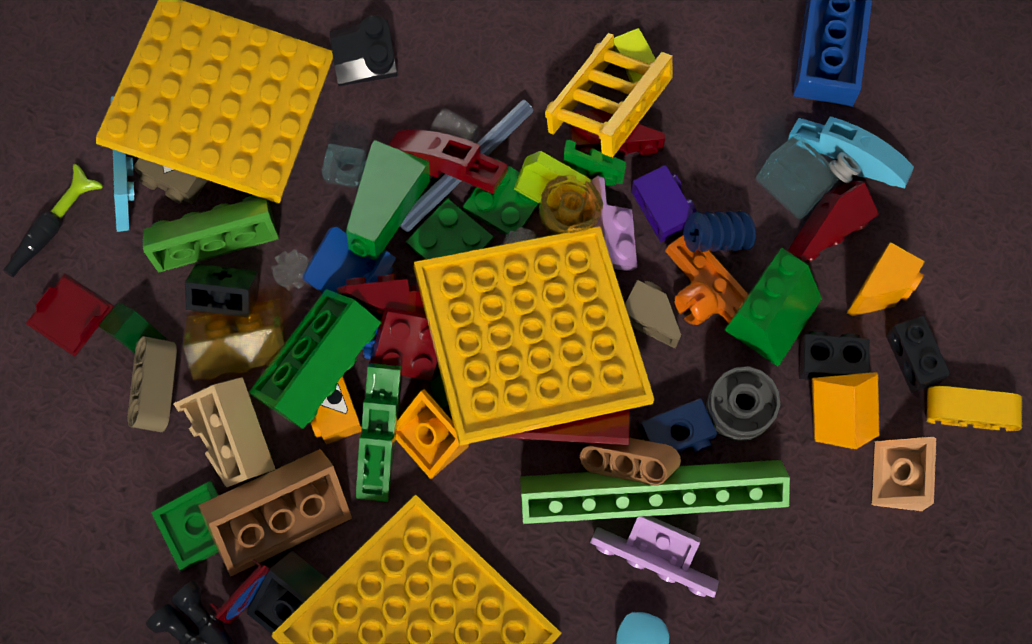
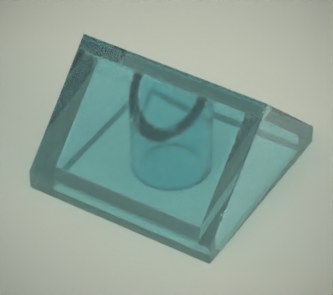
[755,134,839,221]

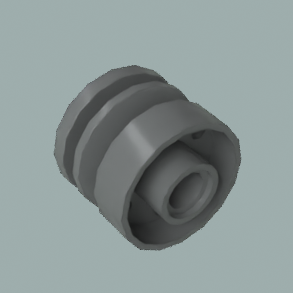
[706,367,780,442]

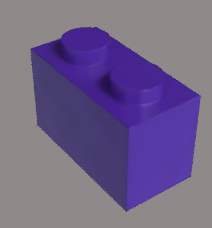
[631,165,697,243]

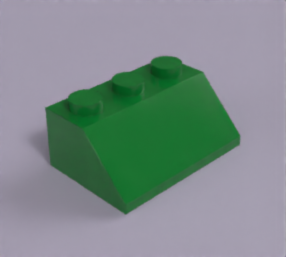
[725,248,822,367]

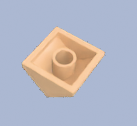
[872,437,936,511]

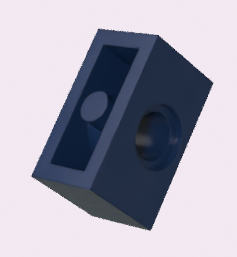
[639,398,717,459]

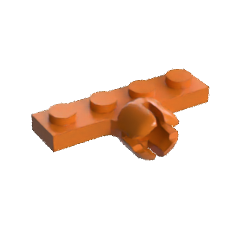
[665,235,748,325]

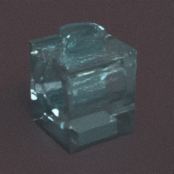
[321,143,367,188]

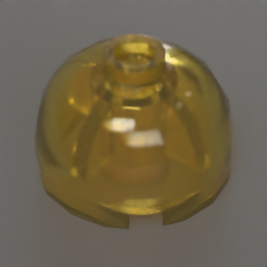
[539,175,603,235]

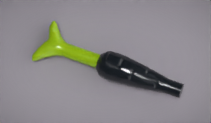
[3,164,103,278]

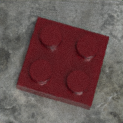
[369,307,437,381]

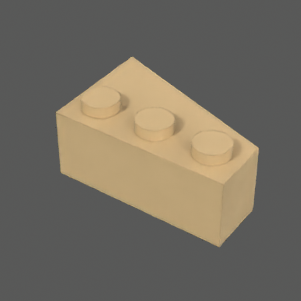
[173,377,276,487]

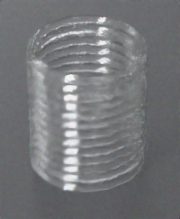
[430,108,480,143]

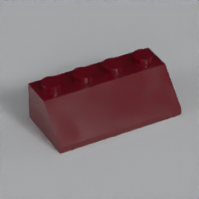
[500,409,629,445]

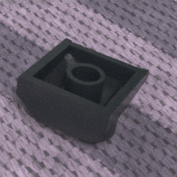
[330,16,398,86]

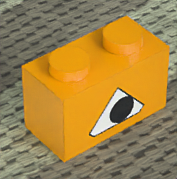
[310,376,362,445]

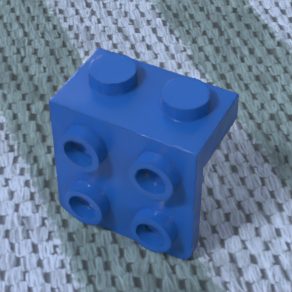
[303,227,396,310]

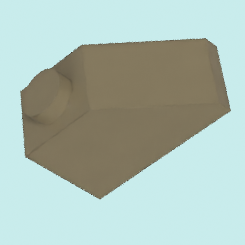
[625,280,681,349]

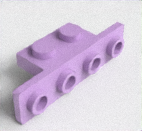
[581,176,637,271]
[590,516,719,598]

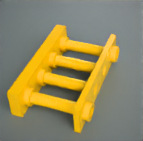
[545,33,673,158]

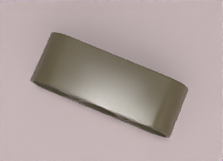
[127,336,177,432]

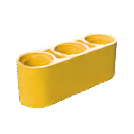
[927,386,1022,431]

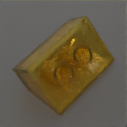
[183,298,287,380]

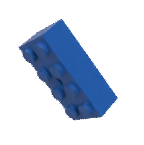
[793,0,872,106]

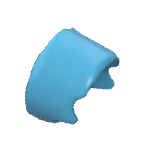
[616,612,670,644]

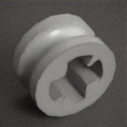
[829,152,861,183]

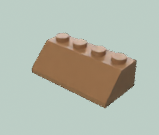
[198,449,352,576]

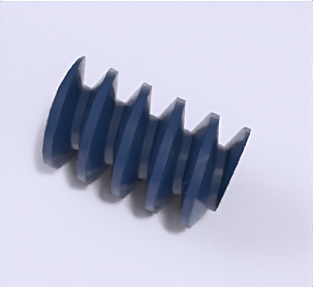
[683,211,756,252]

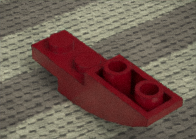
[388,130,508,194]
[337,274,425,314]

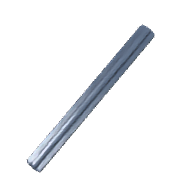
[400,100,533,232]

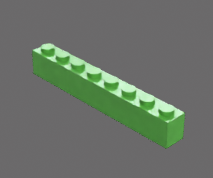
[520,460,790,524]

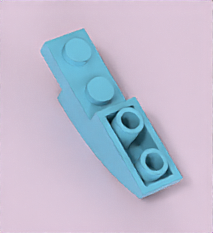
[788,116,914,189]

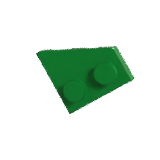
[563,140,626,186]

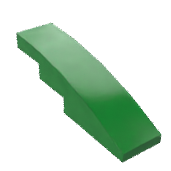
[356,363,402,502]

